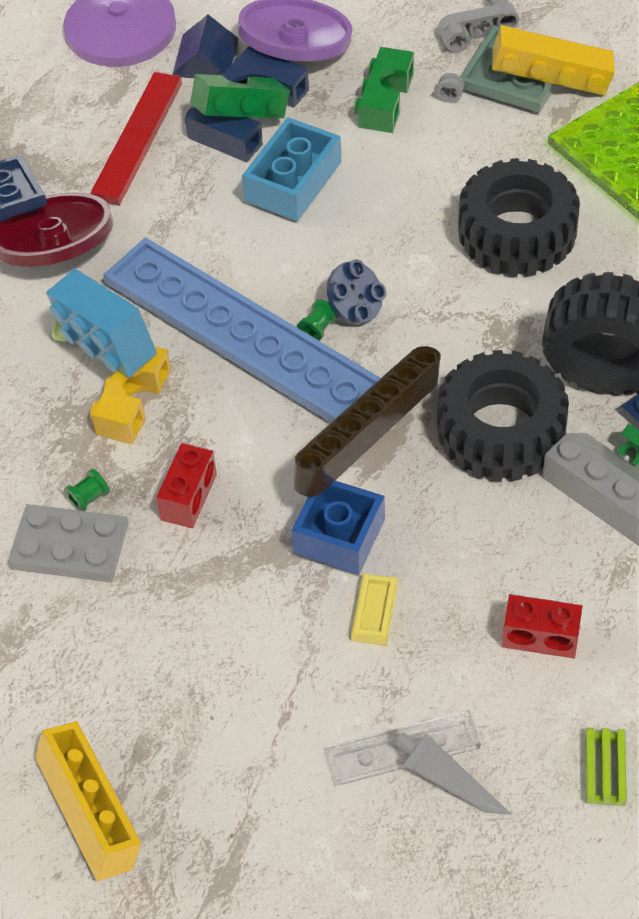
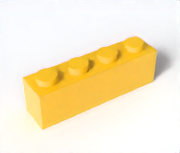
[492,25,615,96]
[35,721,142,882]

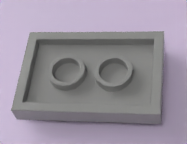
[8,504,129,582]

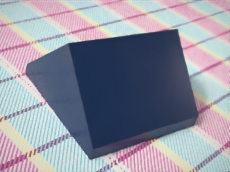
[173,14,239,78]

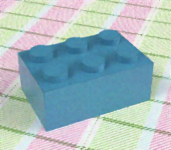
[242,117,342,221]
[46,268,157,378]

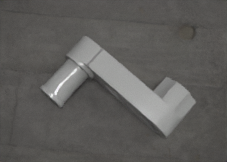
[438,0,520,53]

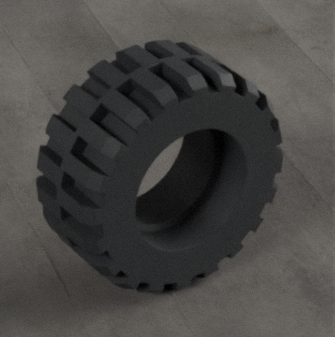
[458,158,580,277]
[542,272,639,395]
[437,350,569,482]

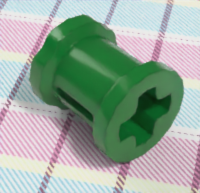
[297,299,338,341]
[64,468,110,511]

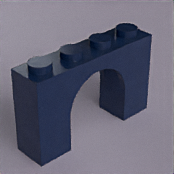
[185,46,309,163]

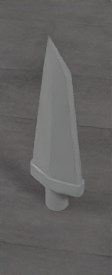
[395,731,512,815]

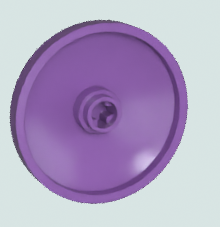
[64,0,176,67]
[238,0,352,61]

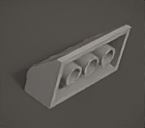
[542,433,639,546]

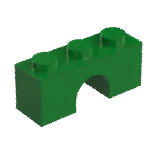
[354,47,414,133]
[190,74,290,119]

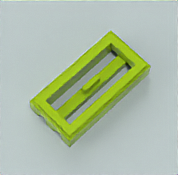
[586,727,627,806]

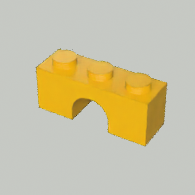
[90,346,171,445]

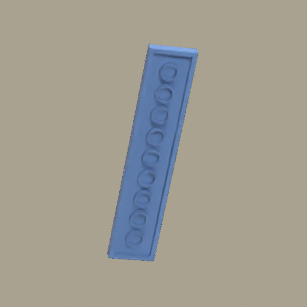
[103,237,381,423]

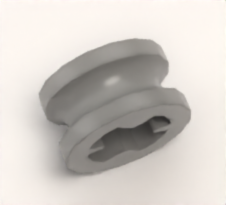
[436,73,465,103]

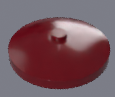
[0,192,113,267]

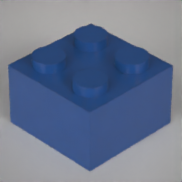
[291,480,385,575]

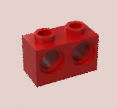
[156,443,217,529]
[502,594,583,659]

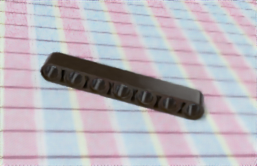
[294,346,441,497]

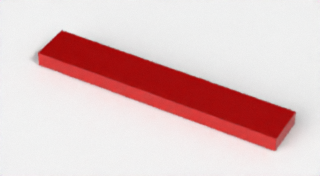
[90,71,182,206]

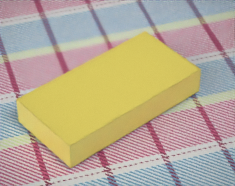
[351,573,398,646]

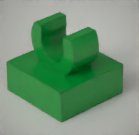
[618,423,639,468]

